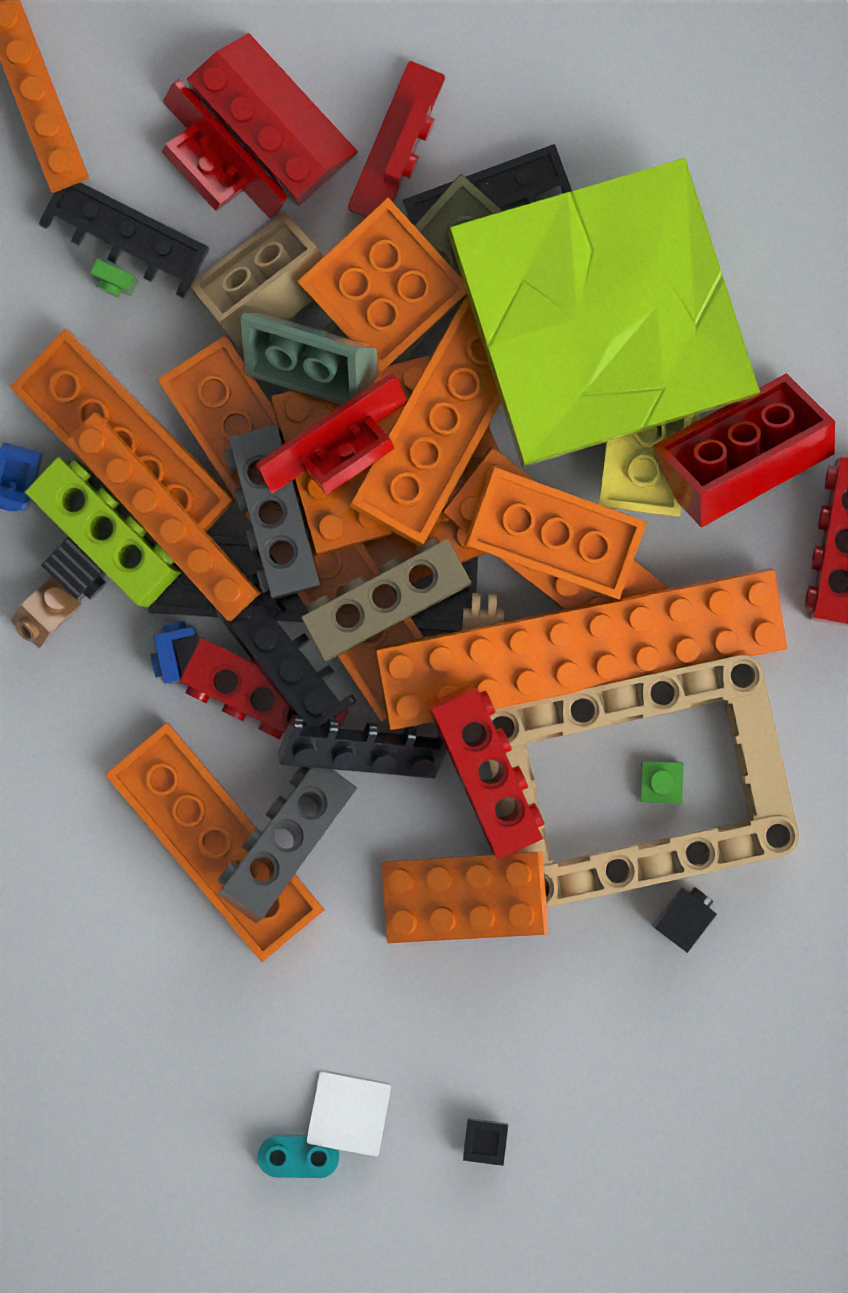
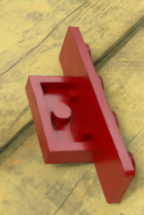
[348,61,445,218]
[161,79,287,219]
[256,373,407,495]

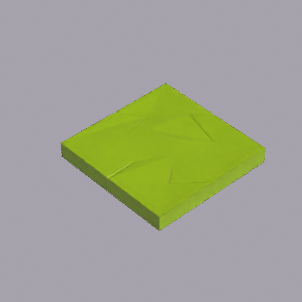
[448,158,760,467]

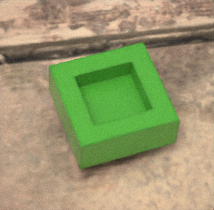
[90,259,138,297]
[640,761,683,804]

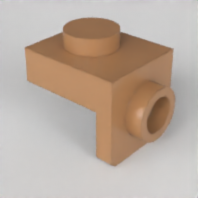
[11,577,82,648]

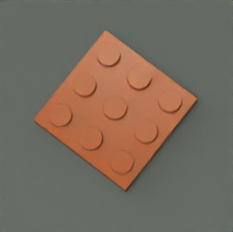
[297,198,467,373]

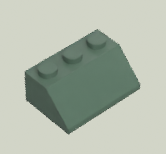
[240,313,378,405]

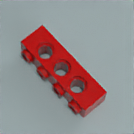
[804,457,848,626]
[179,637,349,740]
[427,684,545,860]

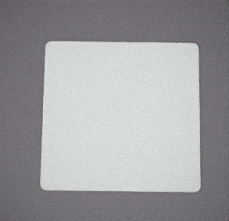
[307,1072,391,1157]

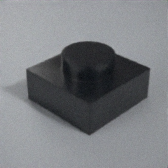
[463,1118,508,1166]

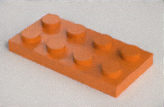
[464,466,647,600]
[381,851,549,944]

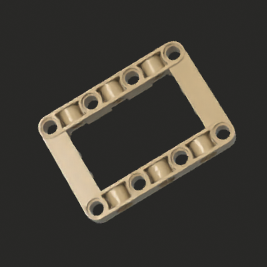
[488,655,799,908]

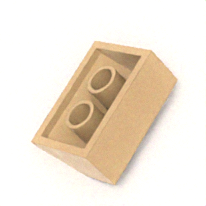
[190,212,324,354]

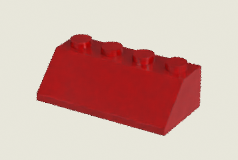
[187,33,358,207]
[653,373,835,528]

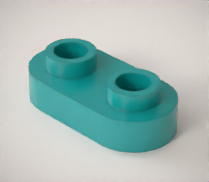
[257,1135,340,1178]

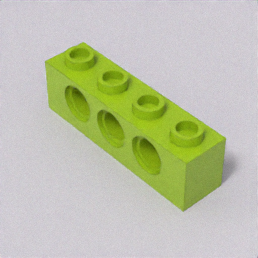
[25,457,182,608]

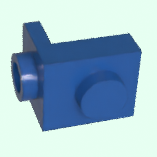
[0,442,43,511]
[150,621,198,684]

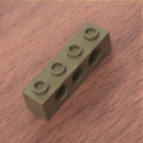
[301,537,471,662]

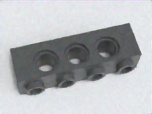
[224,424,321,599]
[217,766,357,923]

